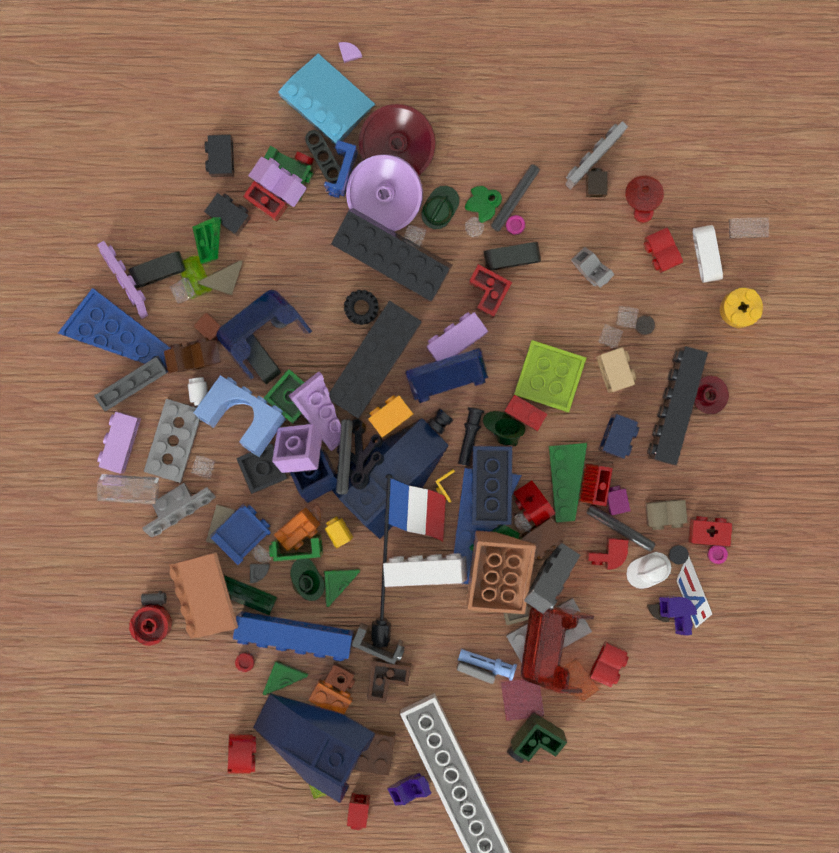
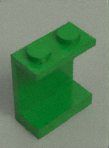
[253,146,314,200]
[269,535,323,561]

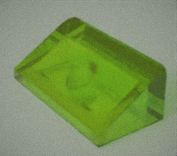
[180,256,212,299]

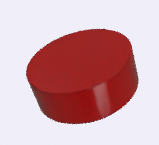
[294,151,314,166]
[634,203,654,223]
[235,652,255,672]

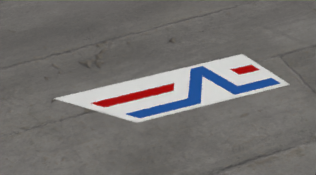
[676,557,712,628]

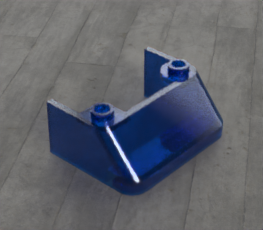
[216,290,312,379]
[405,348,488,403]

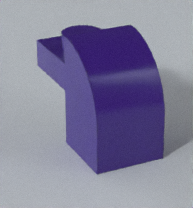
[659,596,697,636]
[387,773,432,805]

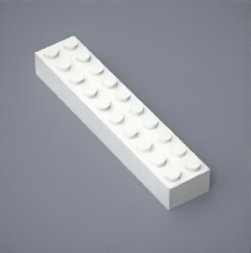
[400,693,512,853]

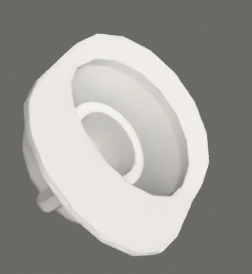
[626,552,671,589]

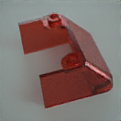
[521,607,594,693]

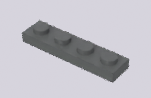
[94,356,168,412]

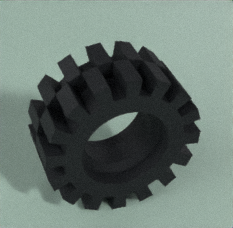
[344,290,379,325]

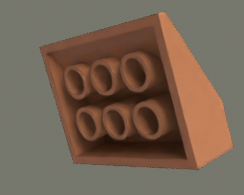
[466,531,536,614]
[169,552,238,639]

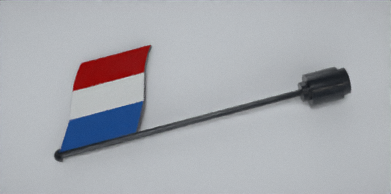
[371,474,446,648]

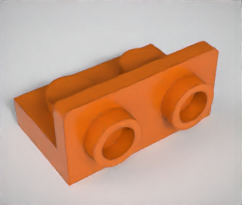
[308,679,353,714]

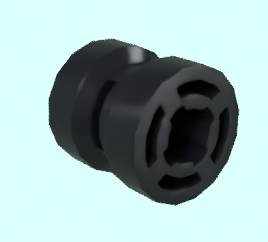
[427,408,453,435]

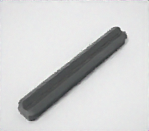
[491,164,540,232]
[336,419,353,495]
[587,505,655,552]

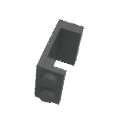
[351,623,405,664]

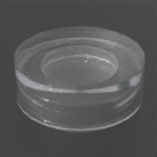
[465,217,484,237]

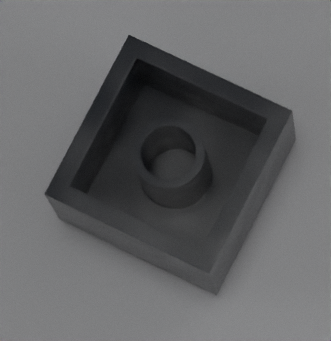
[236,443,289,494]

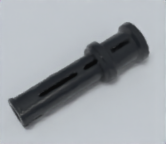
[458,407,485,466]

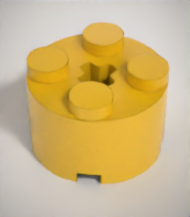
[720,288,763,328]

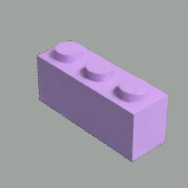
[98,412,141,474]

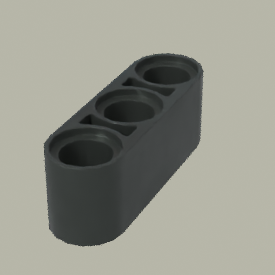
[305,130,340,184]
[483,242,541,271]
[129,251,186,288]
[233,329,282,385]

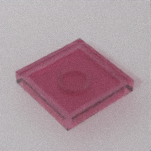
[501,677,544,721]

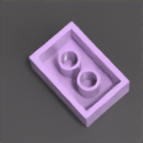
[427,312,488,367]

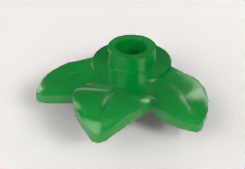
[465,186,502,223]

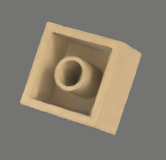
[596,347,636,393]

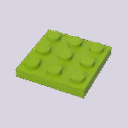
[514,340,586,413]

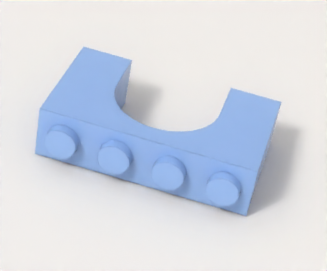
[193,375,286,457]

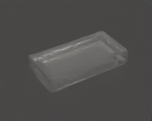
[729,218,769,239]

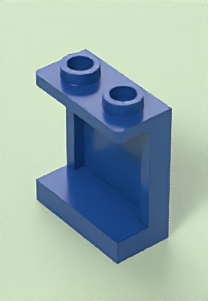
[324,140,358,198]
[210,504,271,565]

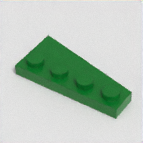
[549,443,587,523]

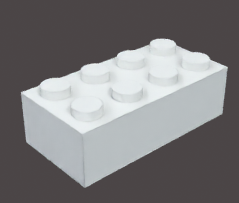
[383,553,468,587]

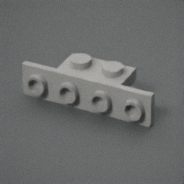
[142,483,216,537]

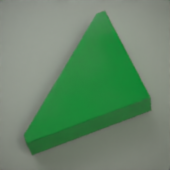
[324,569,360,607]
[262,661,308,695]

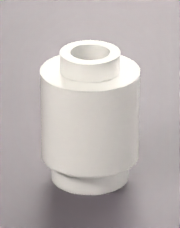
[187,377,208,406]

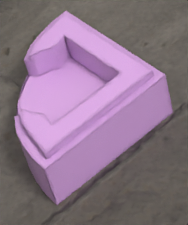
[339,42,362,63]

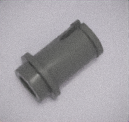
[141,591,167,606]

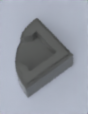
[250,564,270,583]

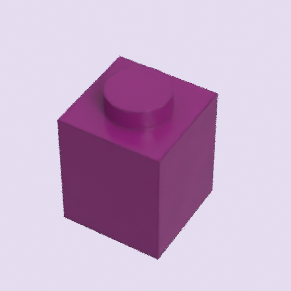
[607,485,631,515]

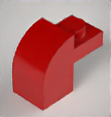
[587,538,629,570]

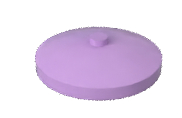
[346,154,423,231]

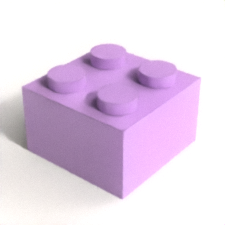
[272,424,322,473]

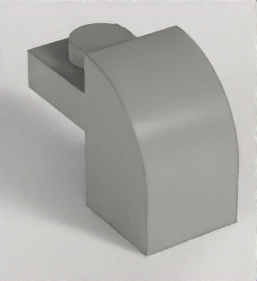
[571,247,614,288]

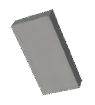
[457,661,495,684]

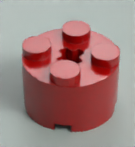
[129,605,172,646]
[227,734,256,774]

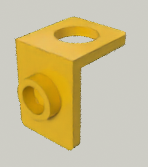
[435,469,455,503]

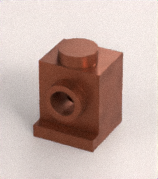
[324,662,356,692]

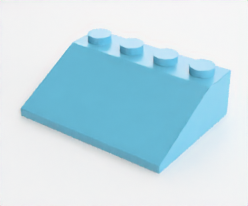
[278,54,375,146]

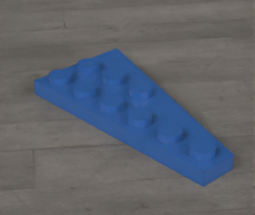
[58,288,171,368]
[454,468,522,584]

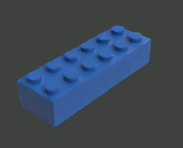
[233,611,354,661]

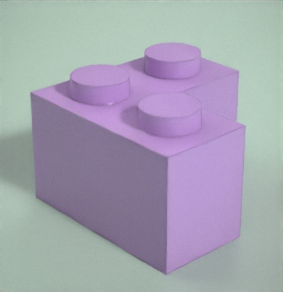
[248,157,307,207]

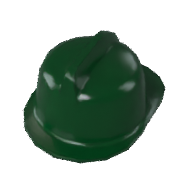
[421,186,460,229]
[483,411,526,446]
[290,558,325,601]

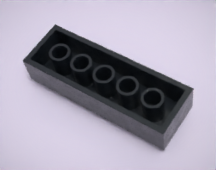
[331,208,453,302]
[329,300,422,419]
[647,346,708,465]

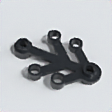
[337,419,384,490]

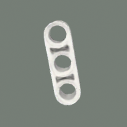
[692,225,723,283]

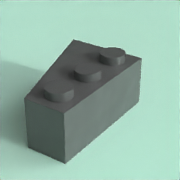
[524,543,580,614]

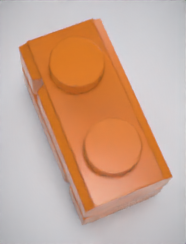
[274,507,320,552]

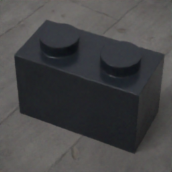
[205,135,234,177]
[204,193,251,236]

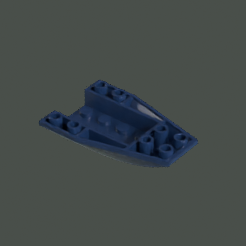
[332,418,449,539]
[253,693,376,803]

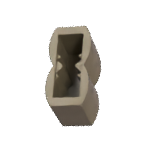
[645,499,688,530]

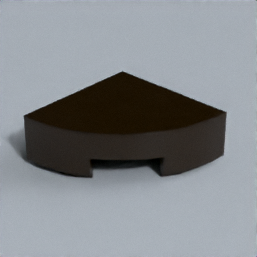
[647,603,669,622]

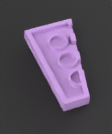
[97,241,148,319]
[289,372,341,451]

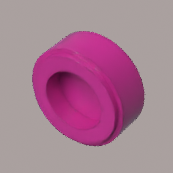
[506,215,525,235]
[707,545,728,564]

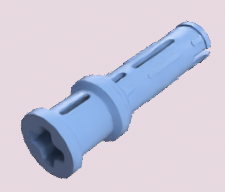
[458,649,517,681]

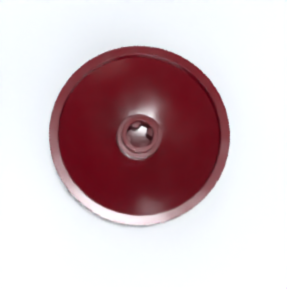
[359,104,436,176]

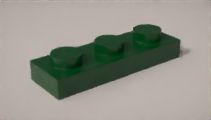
[224,575,277,616]

